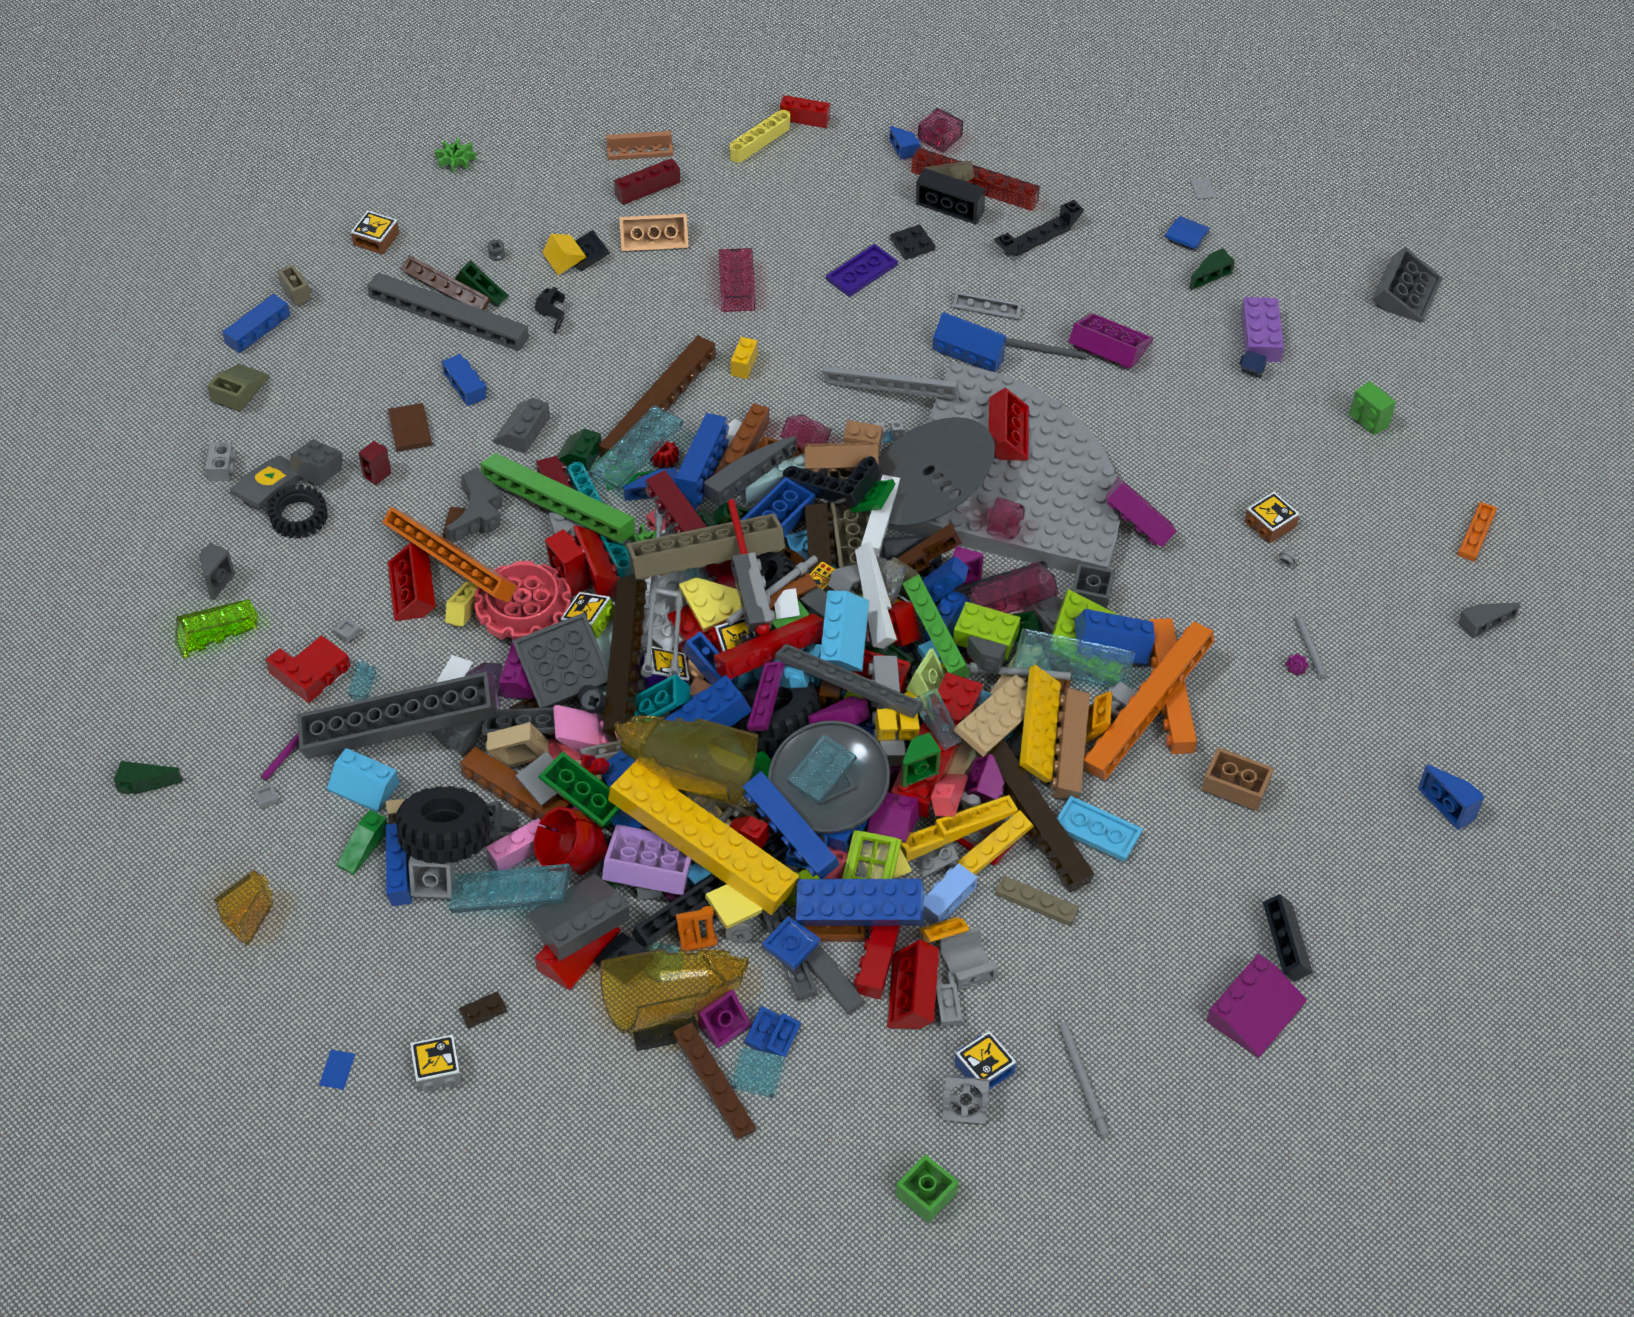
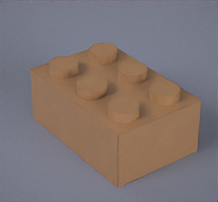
[1201,747,1274,811]

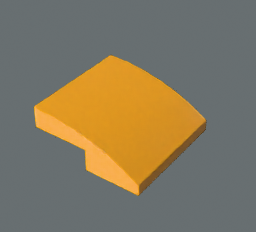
[1086,691,1112,743]
[919,917,969,943]

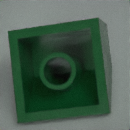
[557,429,602,473]

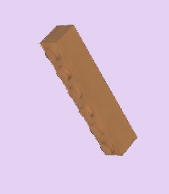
[1050,688,1090,800]

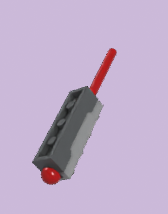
[727,499,775,636]

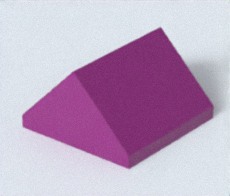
[952,547,984,586]
[698,989,752,1048]

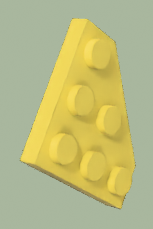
[679,577,742,632]

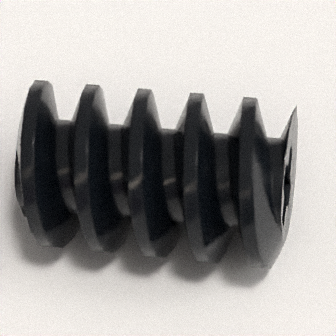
[577,685,606,714]

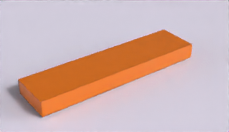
[1457,502,1498,562]

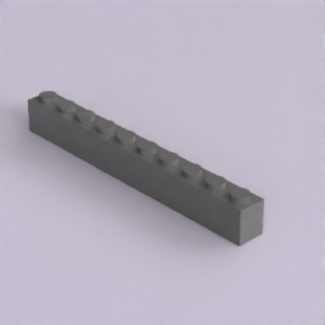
[367,273,529,351]

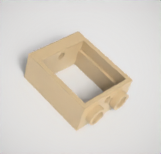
[486,722,549,767]

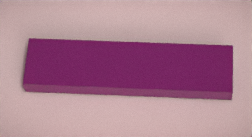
[747,661,785,731]

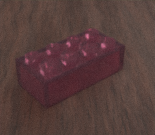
[719,248,755,312]
[971,562,1059,614]

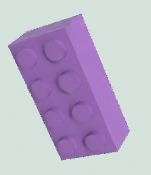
[1241,297,1284,362]

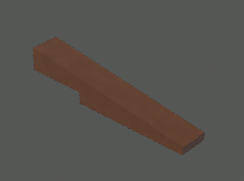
[860,523,962,594]

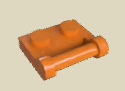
[676,906,718,952]

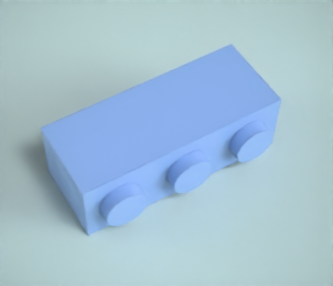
[924,863,978,924]

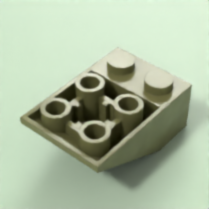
[207,364,270,411]

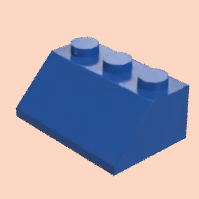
[924,590,972,654]

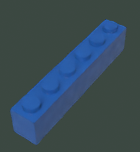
[742,771,840,879]

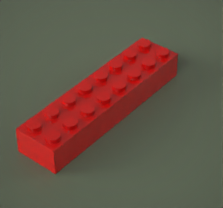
[891,672,983,818]

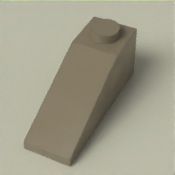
[924,161,974,181]

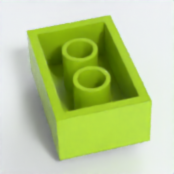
[953,602,1021,660]

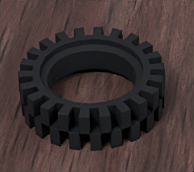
[268,485,328,539]

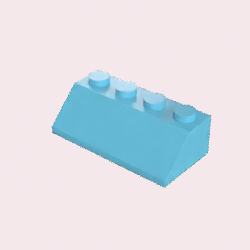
[820,591,869,671]

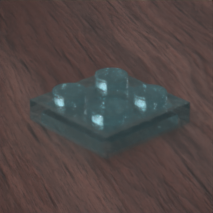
[732,1047,784,1098]

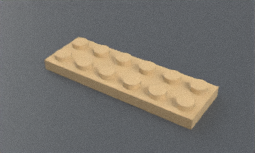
[954,674,1028,757]

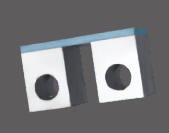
[873,420,903,443]

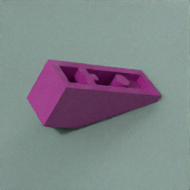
[808,696,870,725]

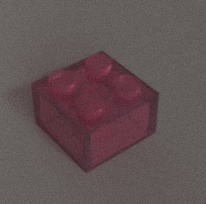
[917,107,964,153]
[780,414,832,451]

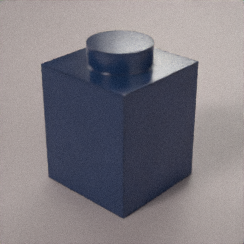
[1239,350,1267,377]

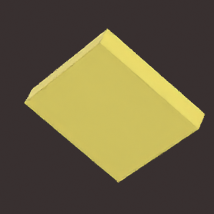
[705,884,763,929]

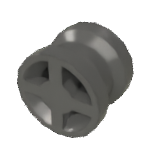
[487,240,505,261]

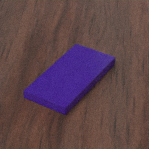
[826,244,898,297]

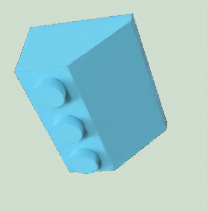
[327,748,399,813]

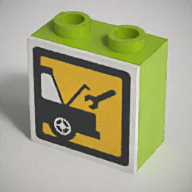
[561,592,615,639]

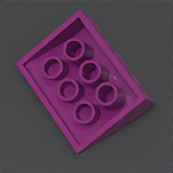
[1068,313,1154,368]
[1206,954,1307,1058]

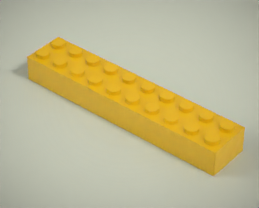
[608,761,799,915]

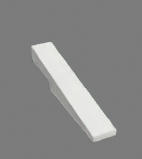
[861,475,900,558]
[855,541,897,649]

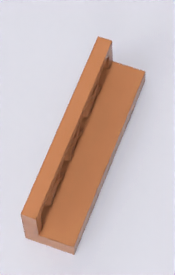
[606,131,673,160]

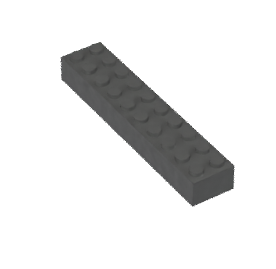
[297,671,498,759]

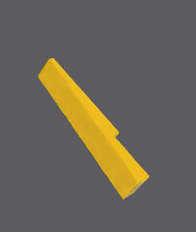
[900,795,1018,862]

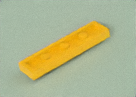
[957,810,1034,875]

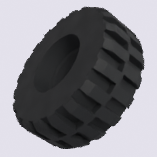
[734,680,822,752]
[396,786,490,864]

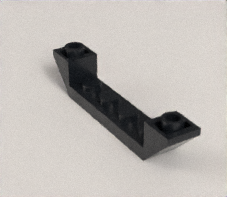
[994,200,1084,257]

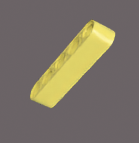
[730,110,790,163]

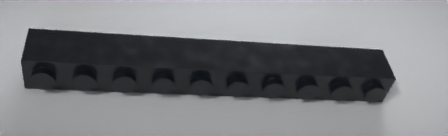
[632,832,790,949]

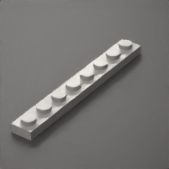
[823,366,960,400]

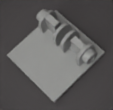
[915,842,959,878]

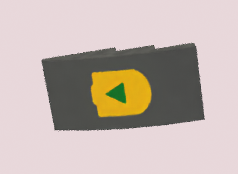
[230,456,303,509]

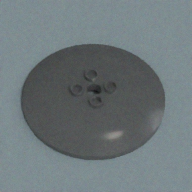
[768,721,890,834]

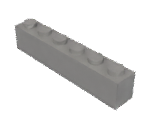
[868,656,905,766]

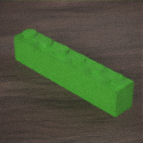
[902,575,971,678]

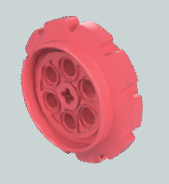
[474,561,571,641]

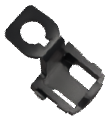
[535,287,566,334]

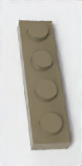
[995,876,1079,927]

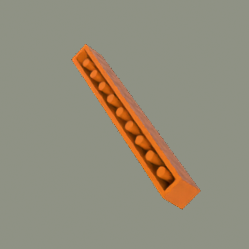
[382,507,517,603]
[1084,621,1215,781]

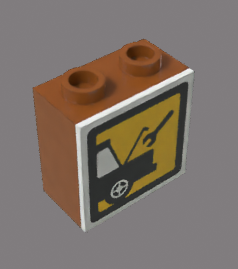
[351,210,399,255]
[1245,492,1299,543]

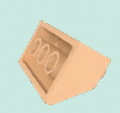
[619,214,689,251]

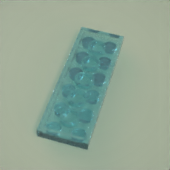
[589,405,683,491]
[1013,628,1135,687]
[449,864,572,913]

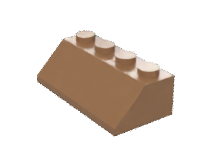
[802,442,879,472]

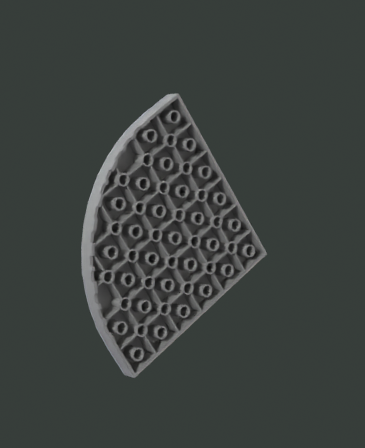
[891,362,1120,574]

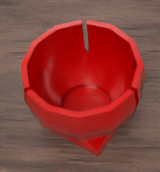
[534,806,608,875]

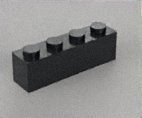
[1262,894,1313,981]

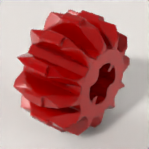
[649,439,679,469]

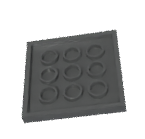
[512,612,608,708]

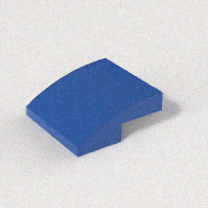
[1165,216,1210,249]
[743,1006,801,1059]

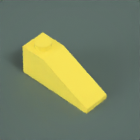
[445,581,478,627]

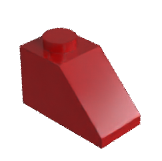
[729,816,769,848]

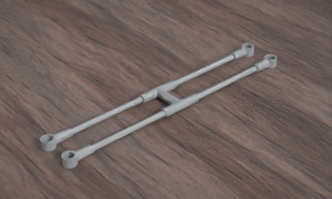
[641,508,684,678]

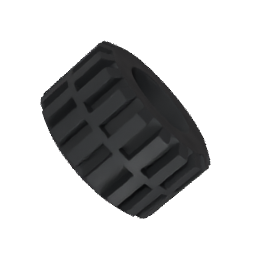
[757,552,800,590]

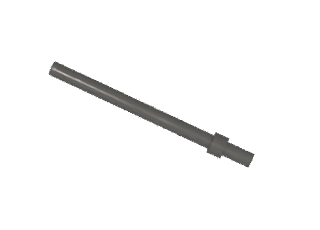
[1005,338,1087,359]

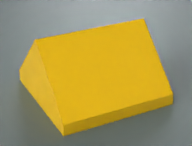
[542,234,587,275]

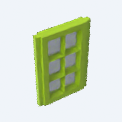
[842,830,902,879]

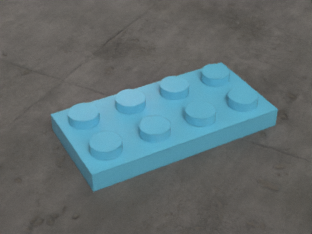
[1057,796,1143,862]

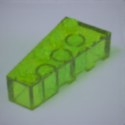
[175,599,258,659]

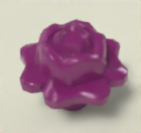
[1285,653,1309,676]

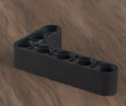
[782,456,881,507]

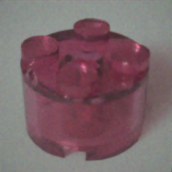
[986,497,1025,540]

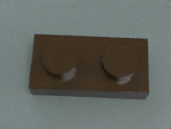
[459,991,507,1029]

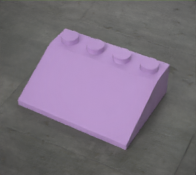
[602,824,692,895]

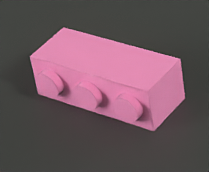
[486,818,546,874]

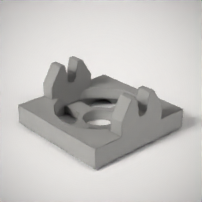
[942,1075,989,1124]

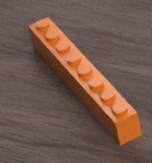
[1149,618,1197,754]

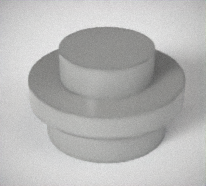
[1278,550,1297,567]

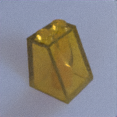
[214,870,273,946]

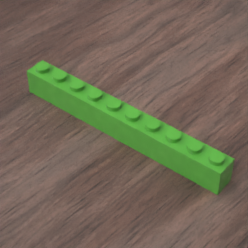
[480,453,635,543]

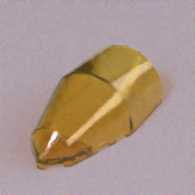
[614,716,758,805]
[600,949,749,1034]

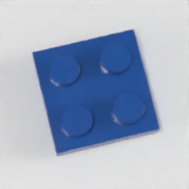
[762,916,821,971]

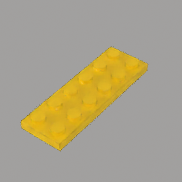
[1019,665,1061,783]

